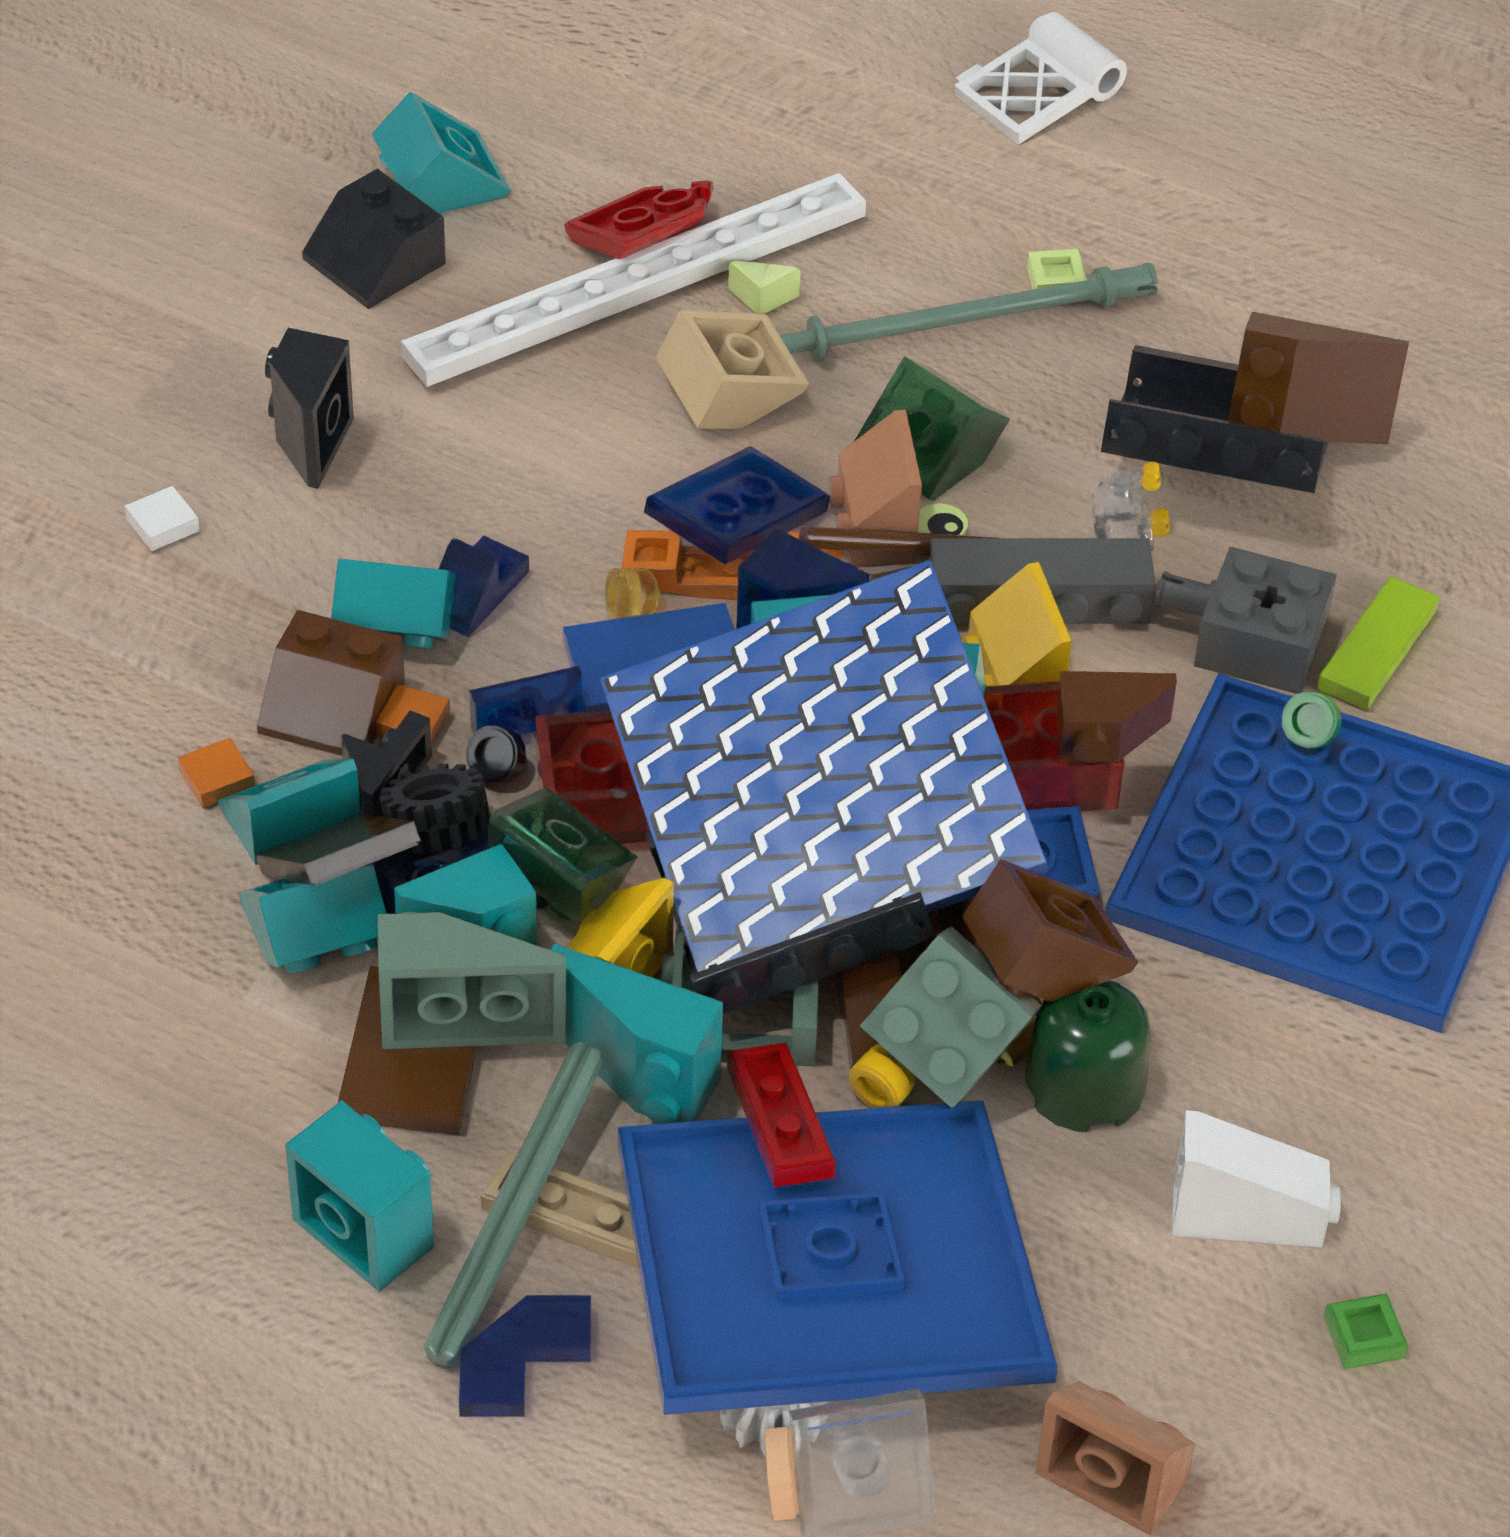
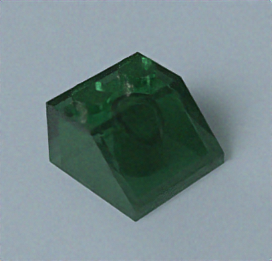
[854,356,1010,501]
[488,787,638,925]

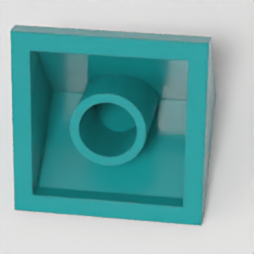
[218,758,360,865]

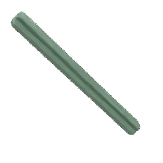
[424,1042,603,1368]

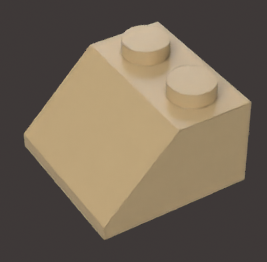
[656,310,809,430]

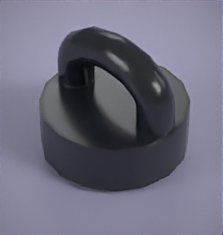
[466,725,528,782]

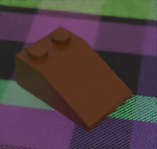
[1228,312,1409,444]

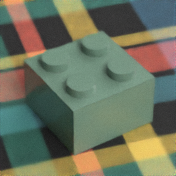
[860,926,1041,1108]

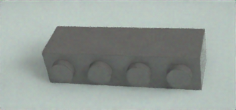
[929,538,1156,624]

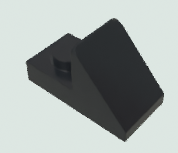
[341,710,432,816]

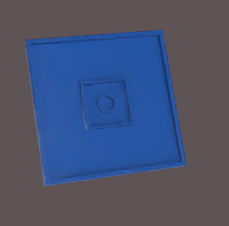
[618,1100,1057,1415]

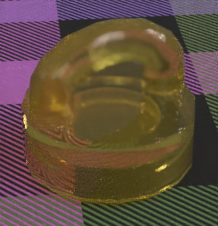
[605,567,660,619]

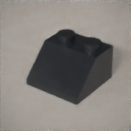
[302,168,446,309]
[265,327,354,489]

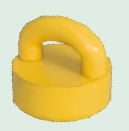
[849,1044,915,1108]

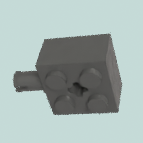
[1154,546,1337,694]

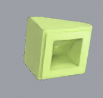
[728,261,801,314]

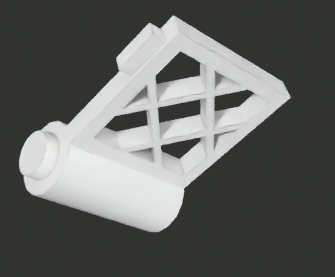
[954,12,1127,145]

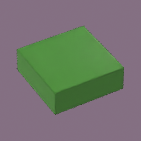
[1324,1293,1408,1369]

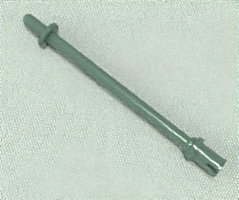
[779,262,1158,362]

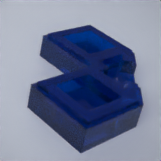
[459,1295,591,1417]

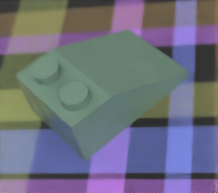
[378,912,566,1049]

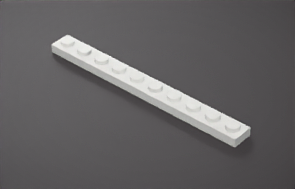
[401,173,866,387]

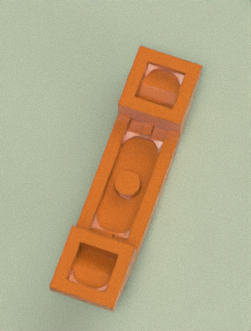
[621,530,844,600]

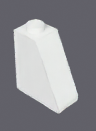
[1172,1110,1341,1248]

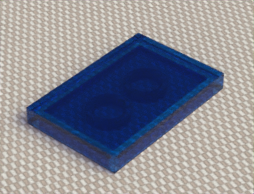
[644,446,830,565]

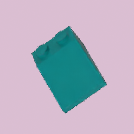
[550,944,723,1124]

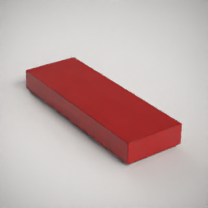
[727,1043,836,1187]

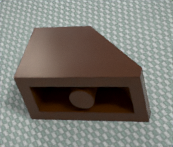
[1055,671,1177,763]

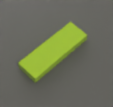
[1317,576,1440,711]

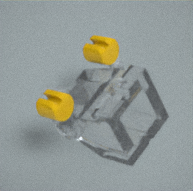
[1092,462,1170,551]

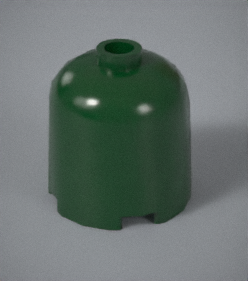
[1025,980,1151,1132]

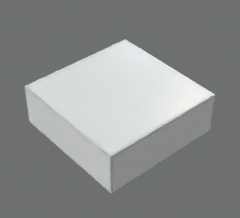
[124,486,200,552]

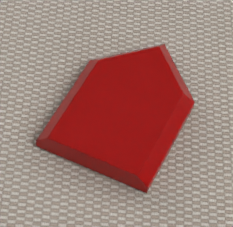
[564,180,714,259]

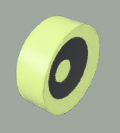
[918,503,968,536]

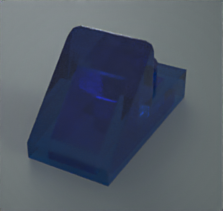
[438,535,529,637]
[469,666,582,762]

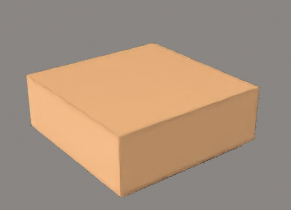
[764,1427,799,1521]

